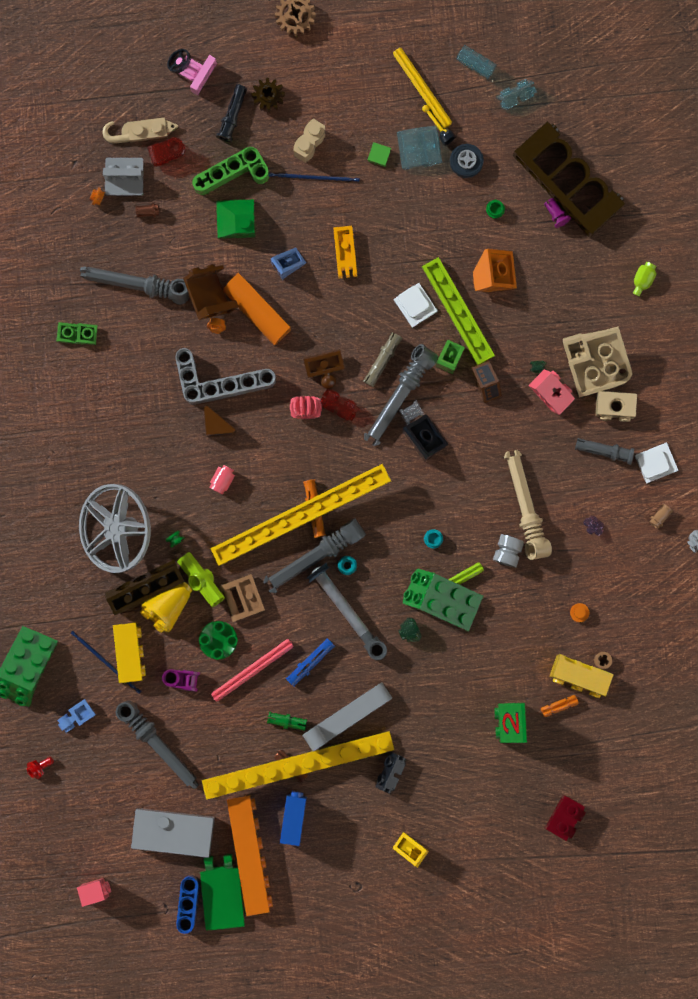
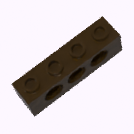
[105,560,184,616]

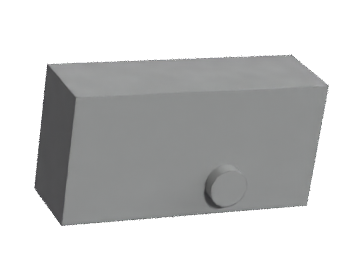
[131,808,215,858]

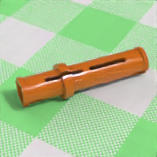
[303,479,326,538]

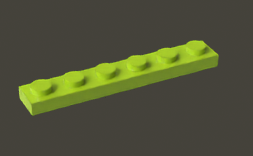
[422,257,495,365]

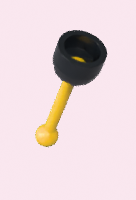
[422,105,456,146]

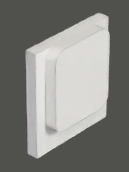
[394,283,438,328]
[635,442,678,484]

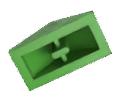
[436,340,465,374]

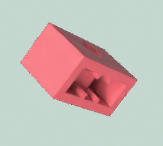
[529,369,575,415]
[77,878,111,907]

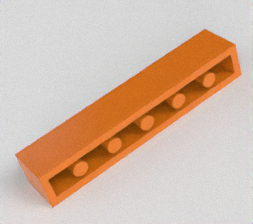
[227,795,273,916]

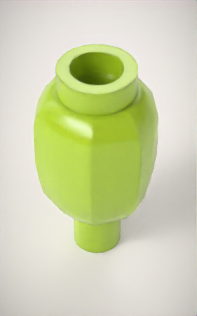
[633,262,657,297]

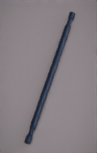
[269,173,360,182]
[70,631,142,694]

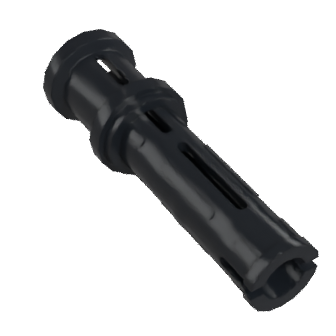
[216,84,247,142]

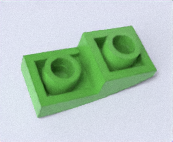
[56,322,98,345]

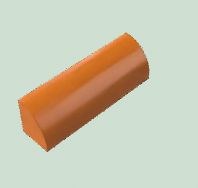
[223,273,291,346]

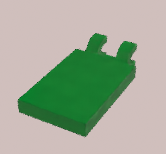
[200,854,245,931]

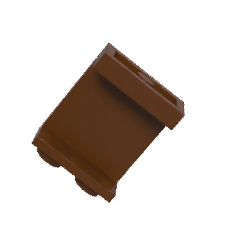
[183,264,239,320]

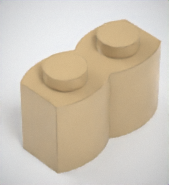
[293,119,325,163]

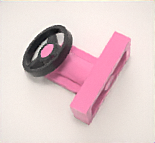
[167,49,217,95]

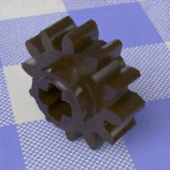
[251,77,285,112]

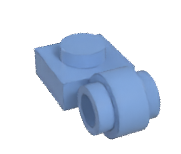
[57,699,96,733]

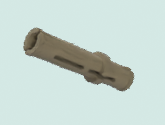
[363,332,403,387]

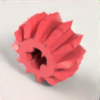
[290,396,322,419]

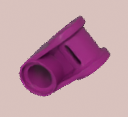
[162,669,200,692]

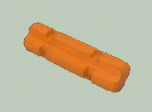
[541,695,579,717]

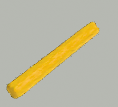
[393,48,452,129]

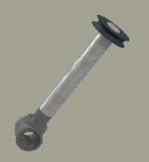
[306,563,387,660]

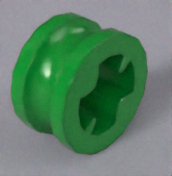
[165,530,185,548]

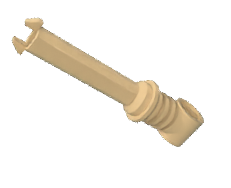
[504,450,552,560]

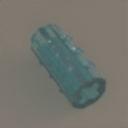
[456,45,497,79]

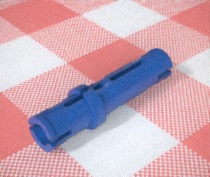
[286,638,335,687]

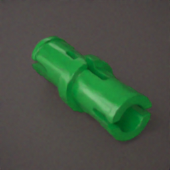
[267,711,307,731]

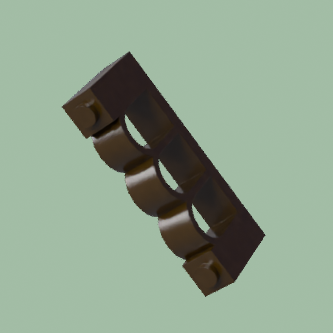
[513,121,625,238]

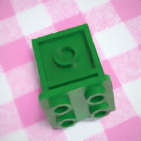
[403,569,483,631]
[0,626,58,707]

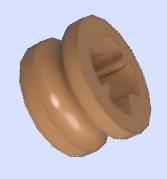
[594,652,612,669]

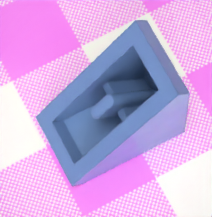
[271,248,306,280]

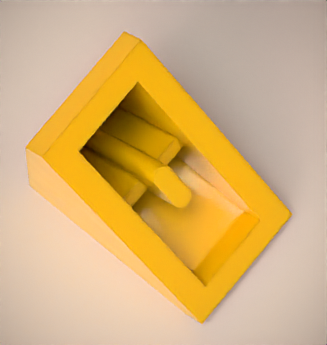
[393,832,429,868]

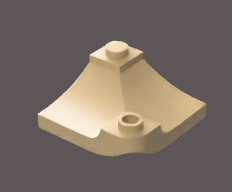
[563,326,632,398]

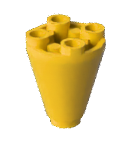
[140,582,192,633]

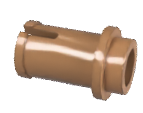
[649,504,673,529]

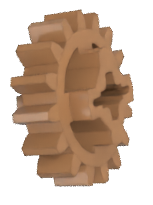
[275,0,316,36]

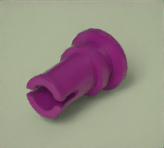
[544,198,571,228]

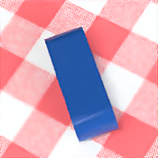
[176,875,200,934]

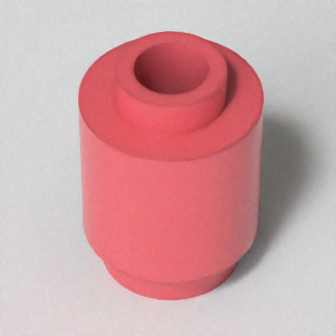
[209,465,235,495]

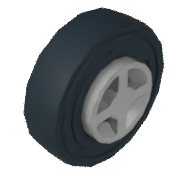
[450,144,484,178]

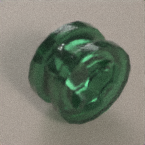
[530,361,547,373]

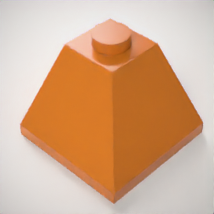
[473,249,517,292]

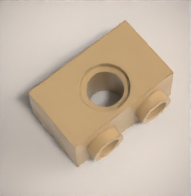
[595,391,637,422]

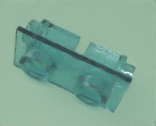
[496,79,537,110]

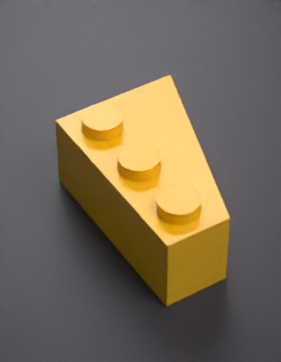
[549,654,614,699]

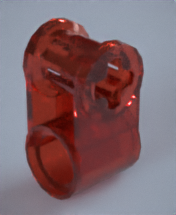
[147,137,185,167]

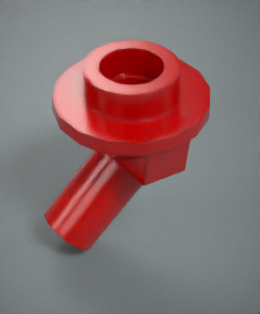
[26,756,54,779]

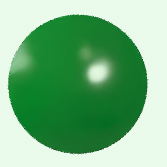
[199,621,238,660]

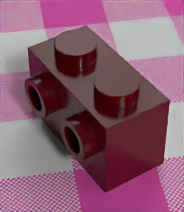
[545,795,586,841]

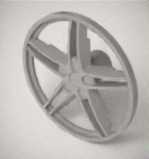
[79,484,151,573]

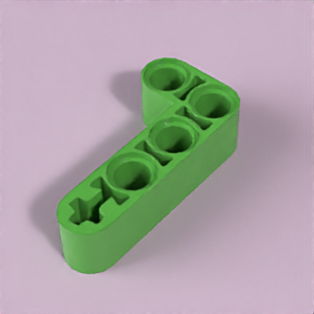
[192,147,269,195]

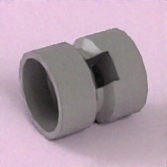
[493,534,524,568]

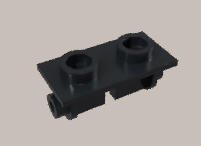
[376,752,406,794]

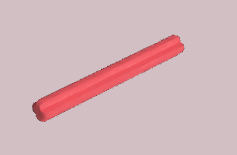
[211,639,294,702]

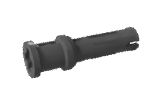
[575,438,635,465]

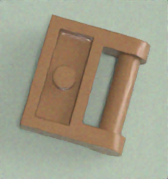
[219,574,265,622]

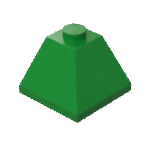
[216,199,256,239]

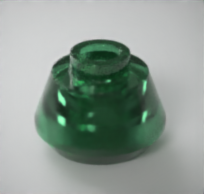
[398,617,422,642]

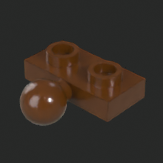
[303,349,345,389]

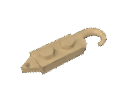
[102,118,178,143]

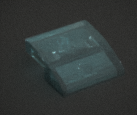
[397,126,442,170]

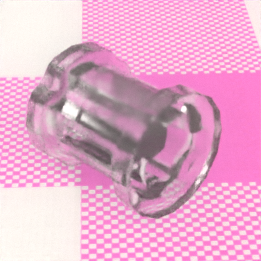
[399,401,424,425]

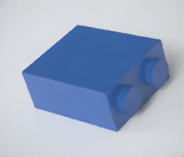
[280,791,307,846]

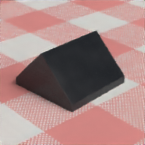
[402,414,449,462]

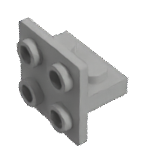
[103,158,144,196]

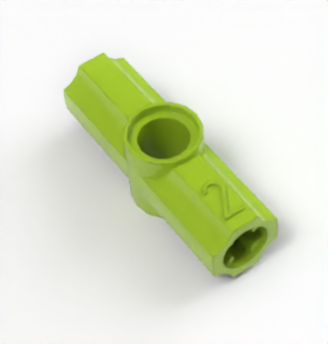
[177,552,225,608]

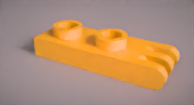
[333,226,357,279]

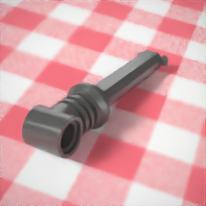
[80,267,189,304]
[364,344,438,446]
[263,518,366,593]
[116,701,199,789]

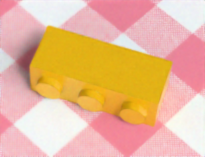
[113,623,146,683]

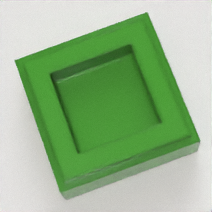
[367,142,391,167]

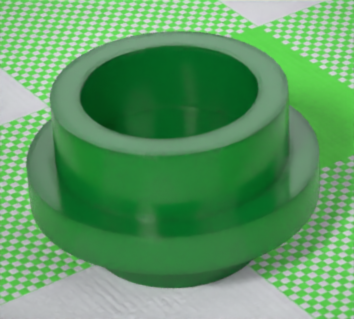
[486,200,505,219]

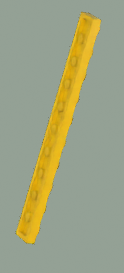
[210,464,392,566]
[201,731,394,800]

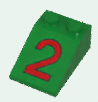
[494,703,527,743]

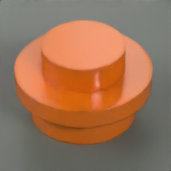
[90,187,105,205]
[207,318,226,334]
[570,603,589,622]

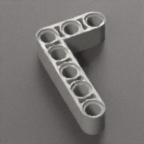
[176,348,276,405]
[302,682,392,751]

